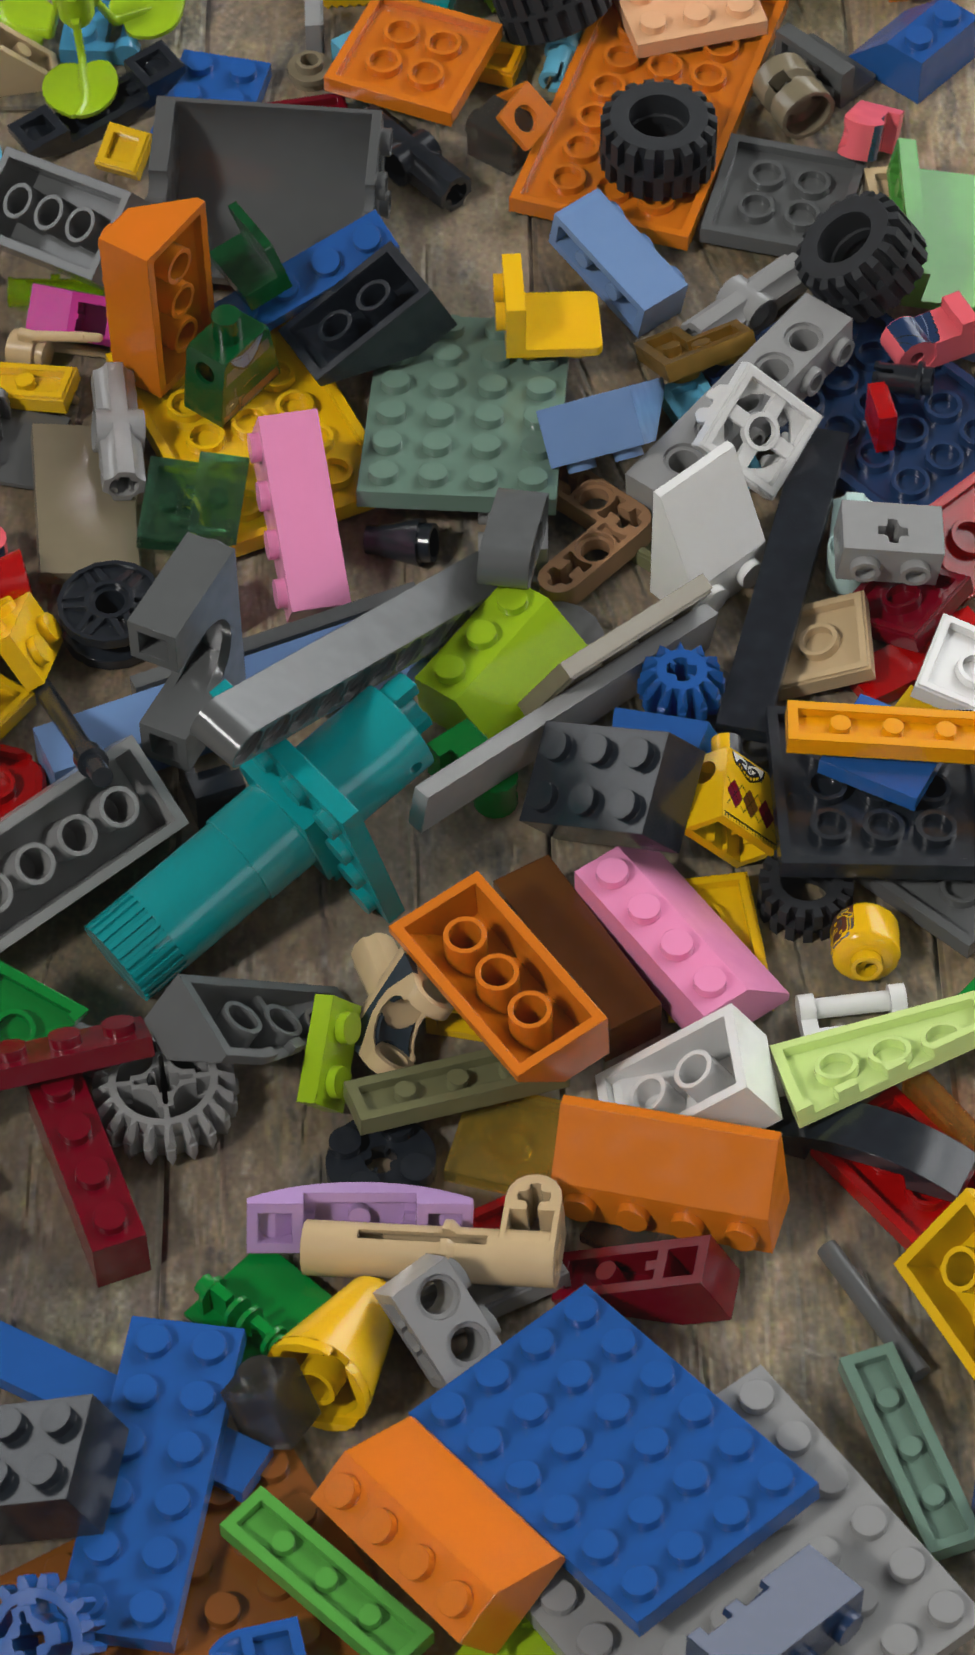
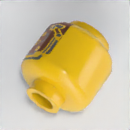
[830,902,901,982]

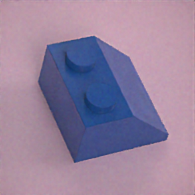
[848,0,975,104]

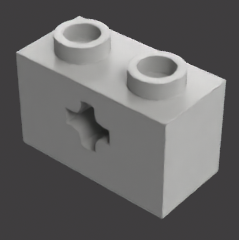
[834,500,945,586]

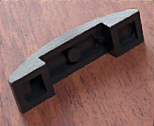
[7,39,187,158]
[765,1096,975,1202]

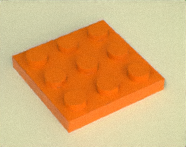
[324,0,503,127]

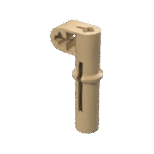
[300,1174,567,1289]

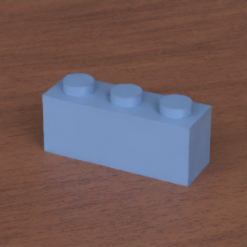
[548,188,688,339]

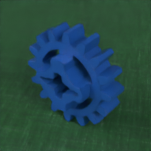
[0,1573,107,1655]

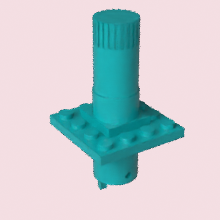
[84,673,434,1001]

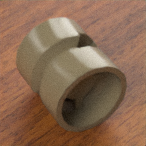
[752,52,835,139]

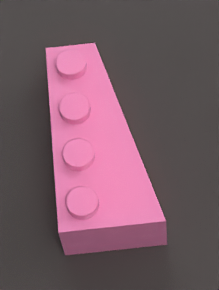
[247,408,351,622]

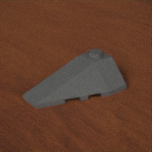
[144,974,345,1065]

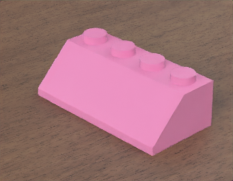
[574,846,790,1029]

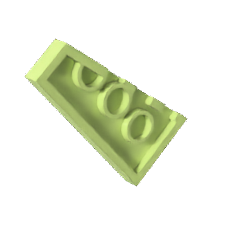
[769,990,975,1129]

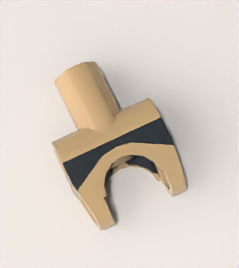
[351,933,454,1074]

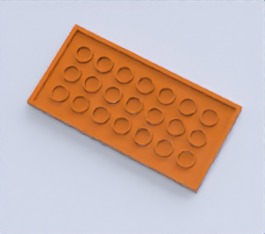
[509,0,789,251]

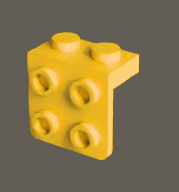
[492,253,603,360]
[0,591,63,692]

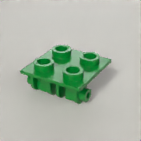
[184,1253,332,1381]

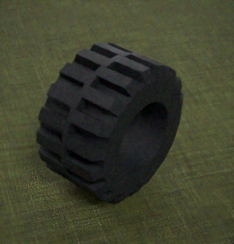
[492,0,612,46]
[600,79,717,201]
[794,191,928,323]

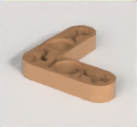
[537,465,652,605]

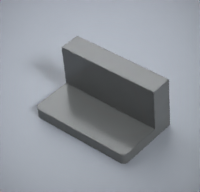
[775,22,876,109]

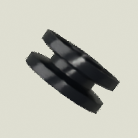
[57,560,155,670]

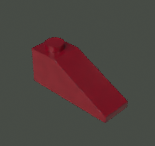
[551,1234,741,1325]

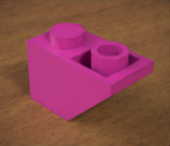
[26,283,111,347]

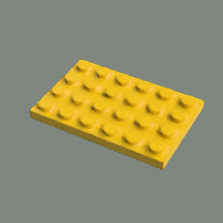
[105,318,374,557]

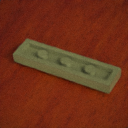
[343,1048,570,1136]

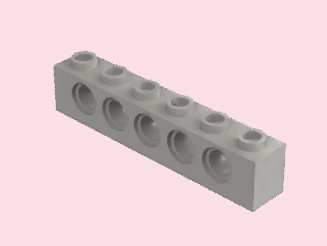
[625,293,854,519]

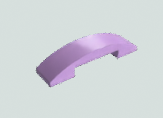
[247,1182,474,1253]

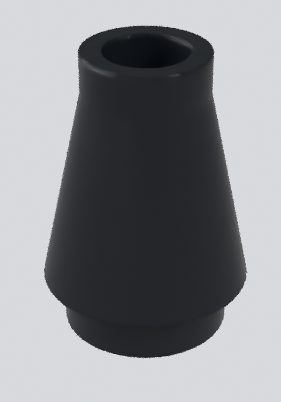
[363,517,440,567]

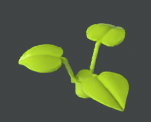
[0,0,186,119]

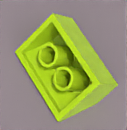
[414,586,588,739]

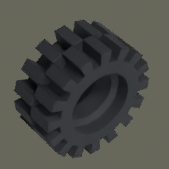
[757,849,855,943]

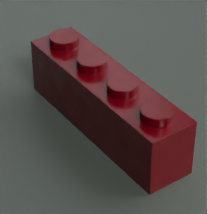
[25,1073,151,1288]

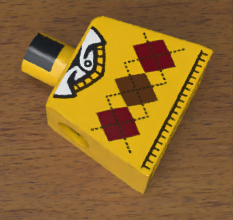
[684,733,777,868]

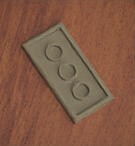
[31,423,140,584]
[517,573,713,716]

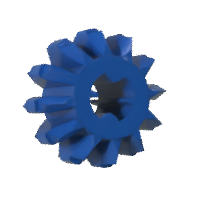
[637,641,725,721]

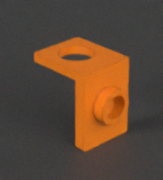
[488,80,557,151]

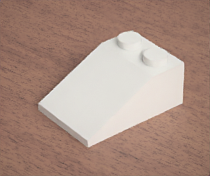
[650,440,766,612]
[595,1003,783,1129]

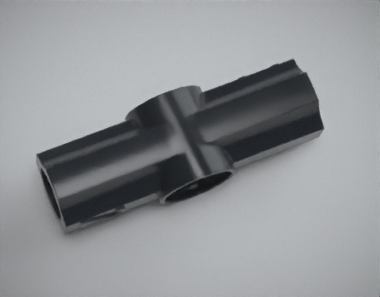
[364,104,472,212]

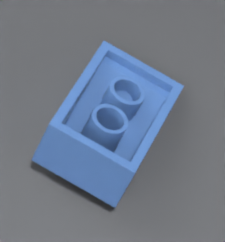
[536,377,665,474]

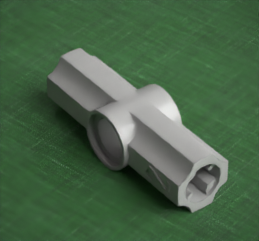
[681,252,808,337]
[91,362,146,501]

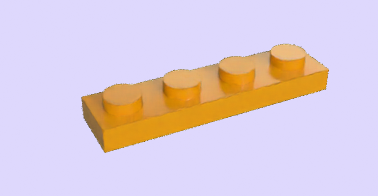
[785,700,975,765]

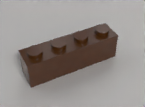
[493,855,662,1063]

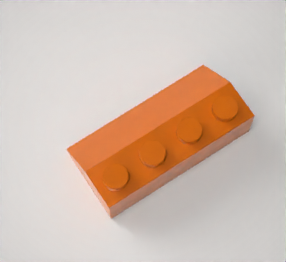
[98,197,215,399]
[388,871,609,1082]
[551,1095,790,1254]
[310,1416,566,1655]

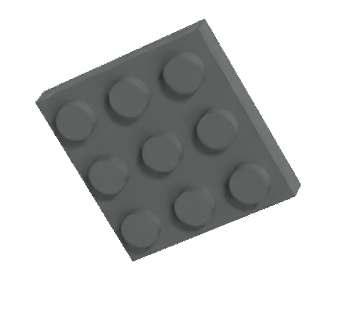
[699,133,867,256]

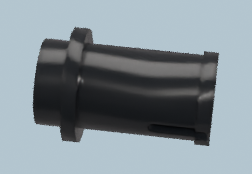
[872,360,935,400]

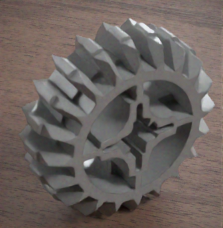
[91,1035,239,1166]

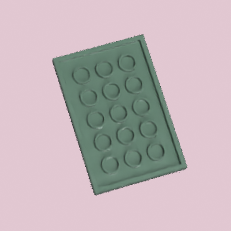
[356,314,569,515]

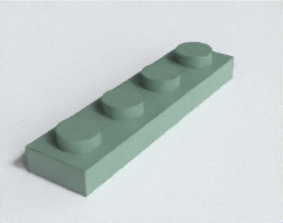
[838,1341,975,1561]

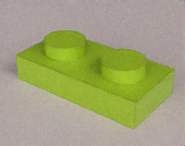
[296,994,362,1114]

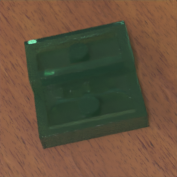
[136,451,250,551]

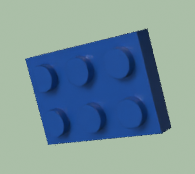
[150,49,272,134]

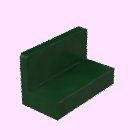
[210,201,293,311]

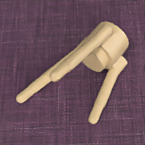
[5,327,111,405]

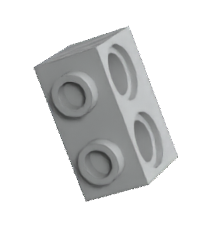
[373,1253,502,1389]

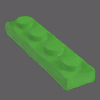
[219,1486,435,1655]

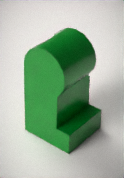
[427,718,518,819]

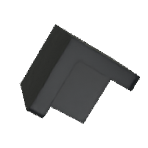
[178,765,246,830]

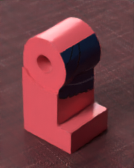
[837,100,905,162]
[880,291,975,368]

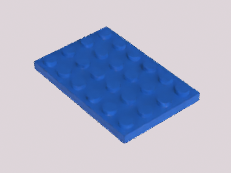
[408,1284,820,1637]

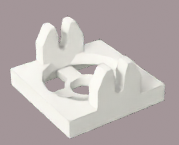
[691,362,823,500]

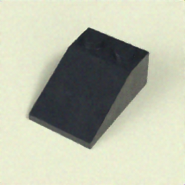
[278,240,458,386]

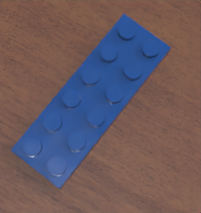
[58,1316,247,1654]

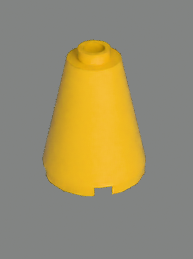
[262,1276,395,1432]

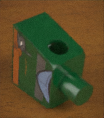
[184,304,280,427]

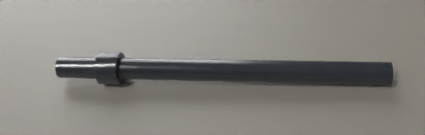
[32,677,113,788]

